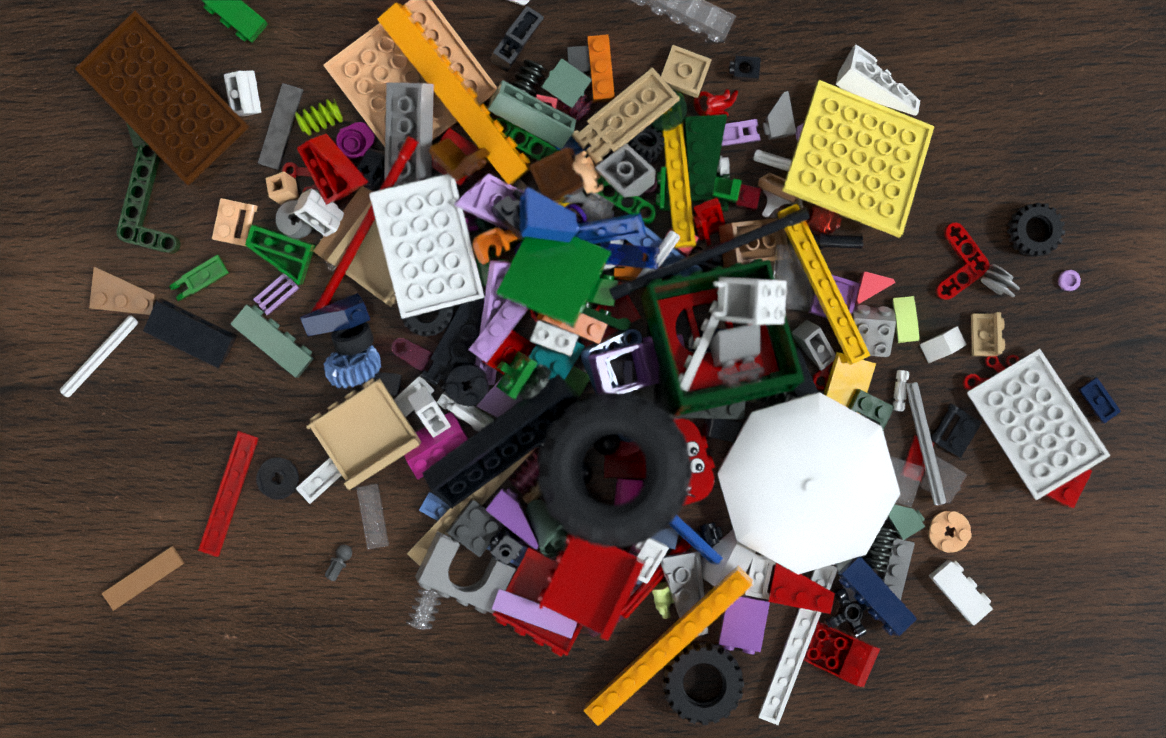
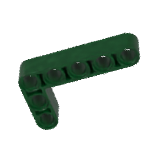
[117,142,181,254]

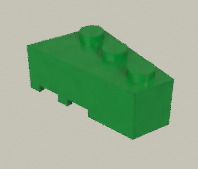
[245,225,316,285]

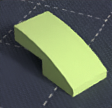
[892,296,919,343]

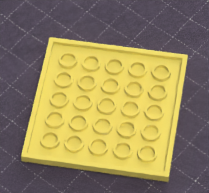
[782,80,934,238]

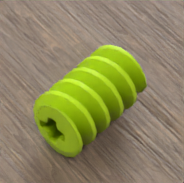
[295,99,343,136]

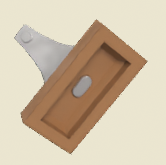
[758,172,800,219]

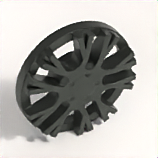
[519,364,551,399]

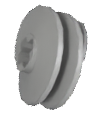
[276,200,313,239]
[981,264,1020,297]

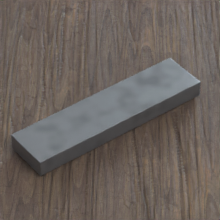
[258,83,303,170]

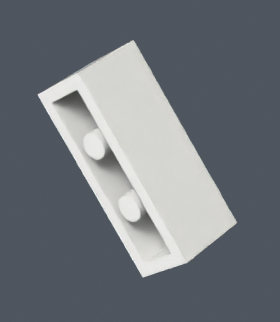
[929,559,993,625]

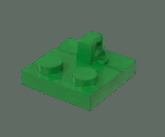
[496,351,538,399]

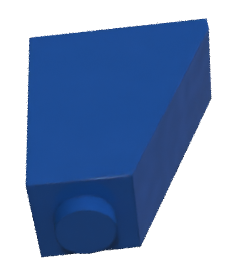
[519,188,579,242]

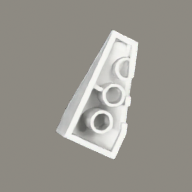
[701,529,756,586]

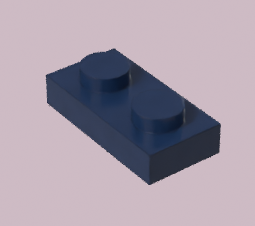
[1078,377,1121,424]

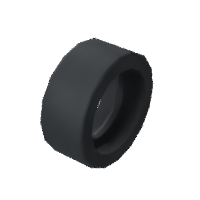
[331,322,374,356]

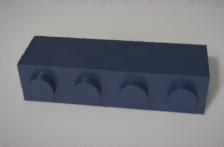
[837,556,917,636]

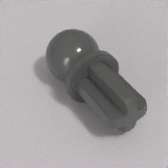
[325,544,352,581]

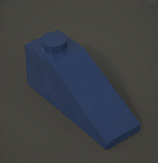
[300,293,370,336]

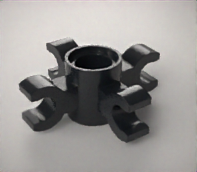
[825,588,869,638]

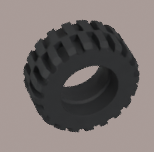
[662,641,744,725]

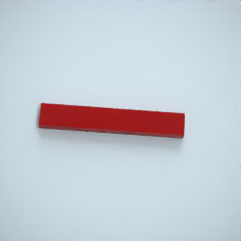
[198,431,259,557]

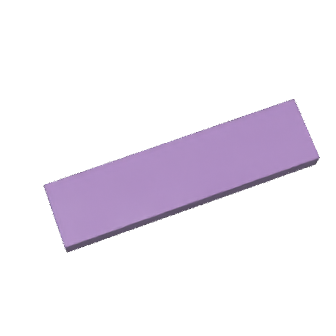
[492,589,577,638]

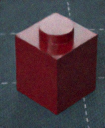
[734,184,761,211]

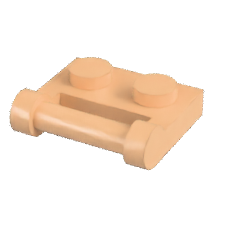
[212,198,258,247]

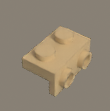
[971,312,1005,356]

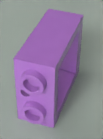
[588,343,652,394]

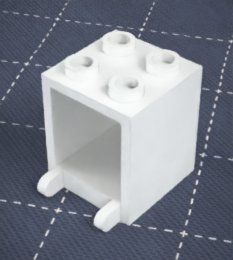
[712,277,787,324]

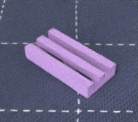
[253,273,299,315]

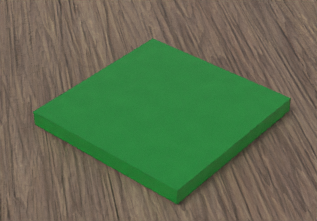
[496,236,611,327]

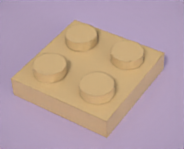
[661,45,712,98]

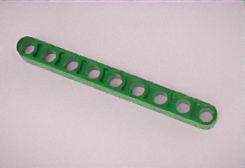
[494,118,655,224]

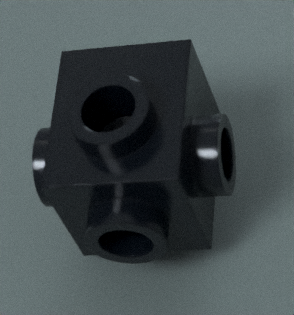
[490,526,523,564]

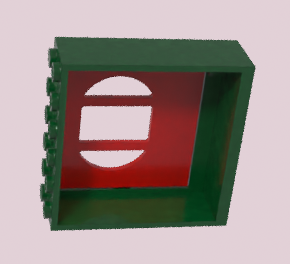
[641,259,804,417]

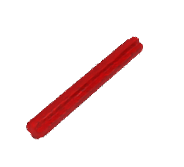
[621,538,691,618]

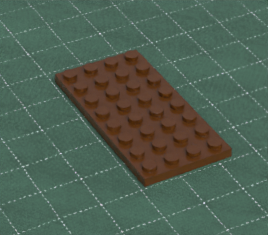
[75,11,249,186]

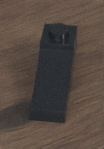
[490,6,544,72]

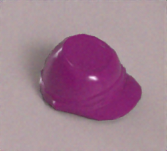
[336,122,375,158]

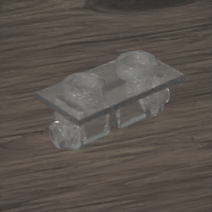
[718,362,764,390]

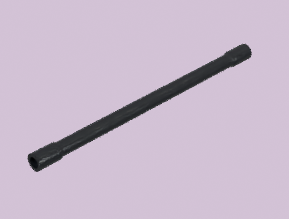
[609,207,810,300]

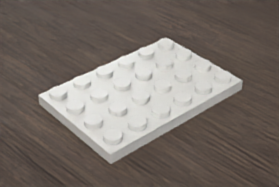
[370,174,484,318]
[967,349,1110,500]

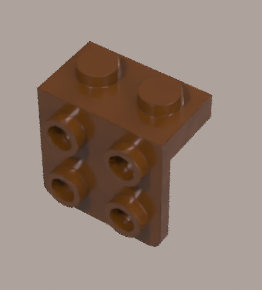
[428,138,490,181]

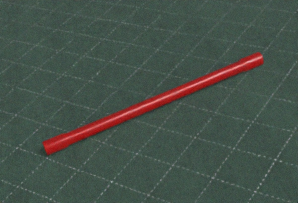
[311,136,419,312]

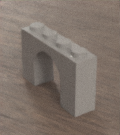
[415,531,515,614]

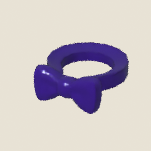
[565,203,587,224]

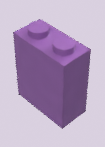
[717,595,770,654]

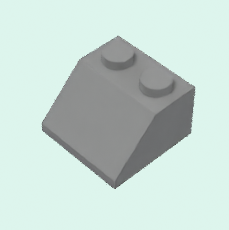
[595,143,655,197]
[709,324,760,368]

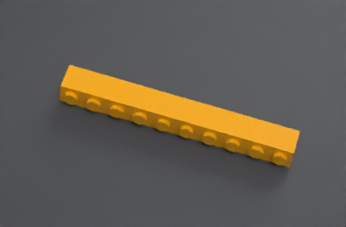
[377,3,530,185]
[584,565,753,726]

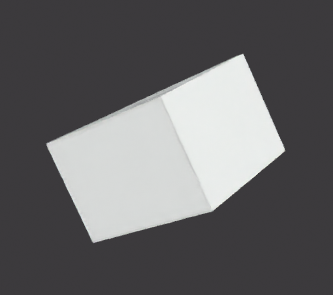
[919,326,967,363]

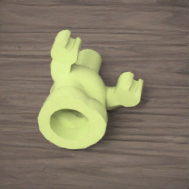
[652,582,674,619]

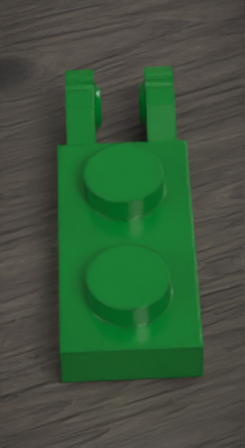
[169,255,229,302]

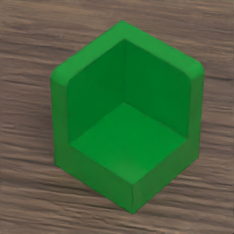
[712,177,742,203]

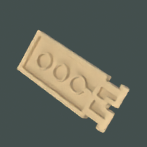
[571,67,680,166]

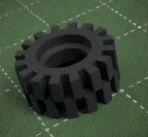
[627,125,665,164]

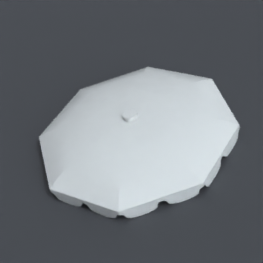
[717,392,900,574]

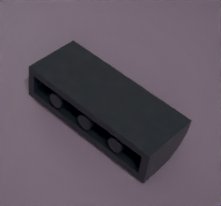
[143,298,237,368]

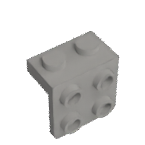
[852,305,896,357]

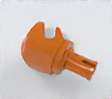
[473,227,518,265]

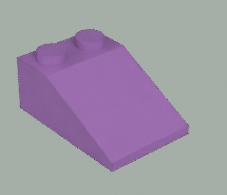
[486,488,539,549]

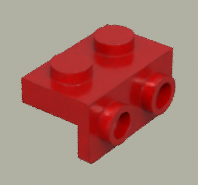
[693,198,725,246]

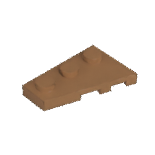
[89,267,156,315]

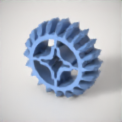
[324,345,381,388]

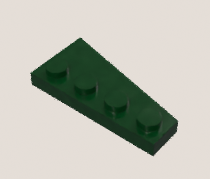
[685,114,727,202]

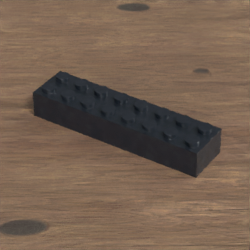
[422,374,582,508]

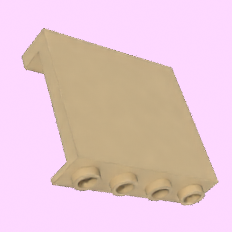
[327,202,397,307]
[306,378,421,490]

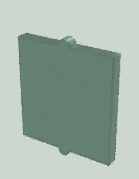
[542,58,592,108]

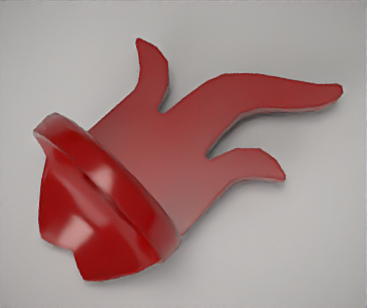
[694,89,738,117]

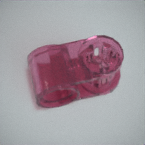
[392,338,433,372]

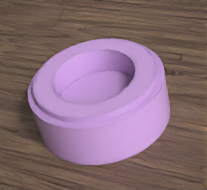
[1058,270,1081,291]

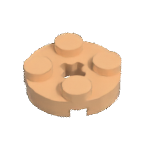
[573,151,603,194]
[928,511,971,553]

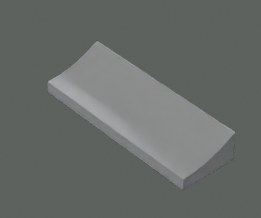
[384,82,434,188]

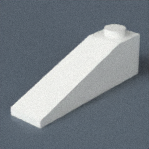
[836,45,920,116]

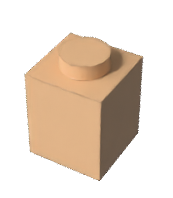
[266,172,299,205]

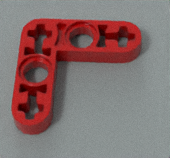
[936,223,990,300]

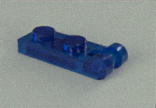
[601,243,660,270]

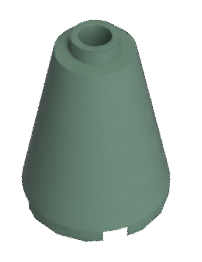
[526,499,569,557]

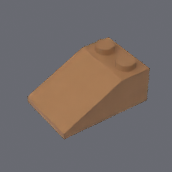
[718,218,790,268]

